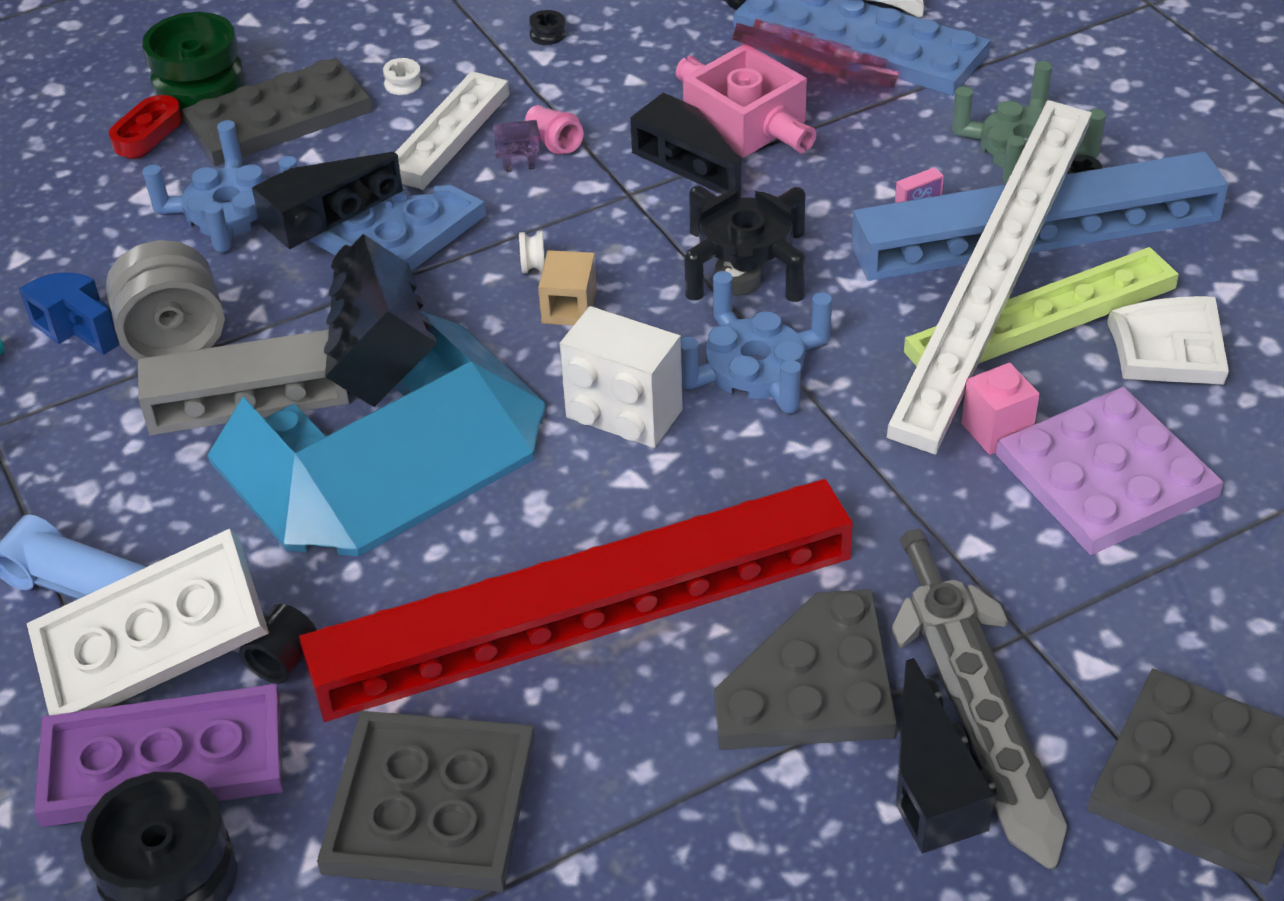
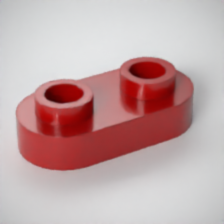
[109,95,182,159]

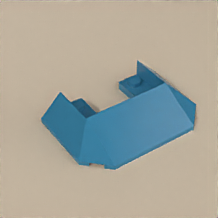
[208,311,546,557]

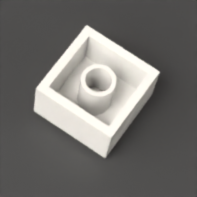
[560,306,683,448]

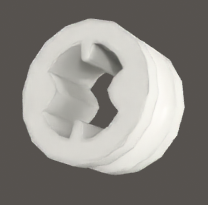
[383,58,421,95]
[519,231,545,274]

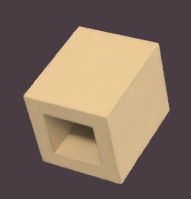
[538,250,597,326]

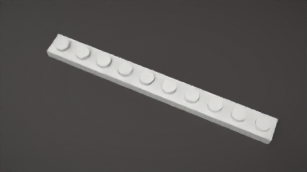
[886,100,1092,455]

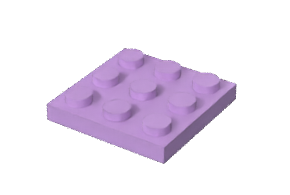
[996,386,1223,555]

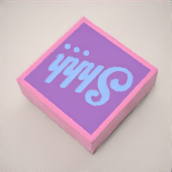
[895,167,944,203]

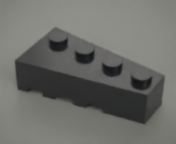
[324,234,437,407]

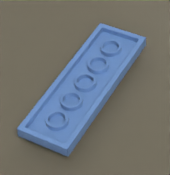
[733,0,991,96]

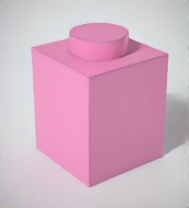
[961,362,1040,455]

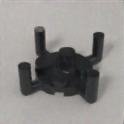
[684,186,806,302]

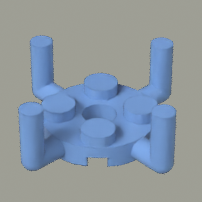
[143,120,298,253]
[681,271,832,414]

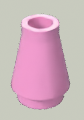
[525,105,584,154]

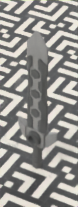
[892,529,1067,869]

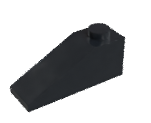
[630,93,741,197]

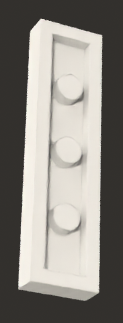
[395,71,509,190]

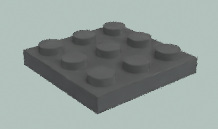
[1087,668,1284,886]
[317,711,535,892]

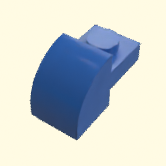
[19,272,119,355]

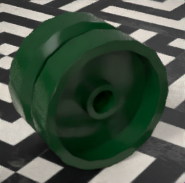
[142,12,245,112]

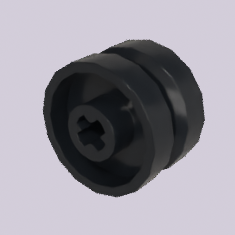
[81,771,238,901]

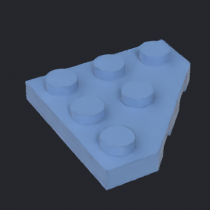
[308,185,486,271]

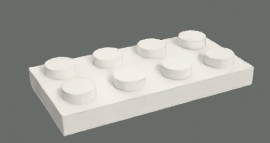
[27,529,269,715]

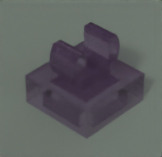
[493,120,539,172]

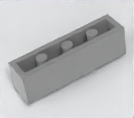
[138,329,349,436]

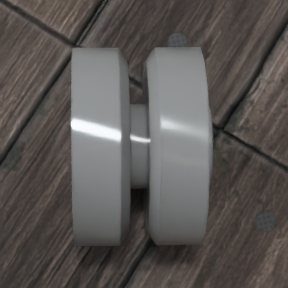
[105,240,225,360]

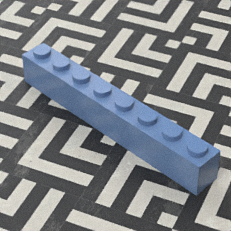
[851,151,1229,281]

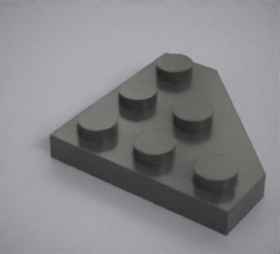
[714,589,896,750]

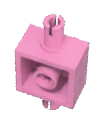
[676,43,817,158]

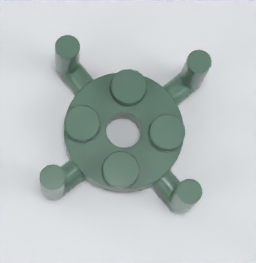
[952,61,1106,184]

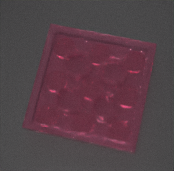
[732,18,900,88]

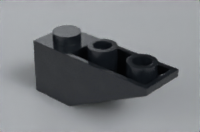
[252,151,403,250]
[896,658,997,854]

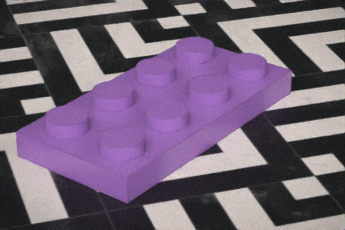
[34,684,283,827]

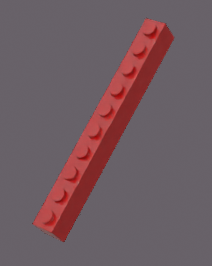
[299,478,853,722]

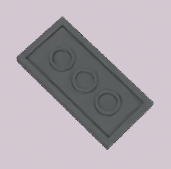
[181,57,372,166]

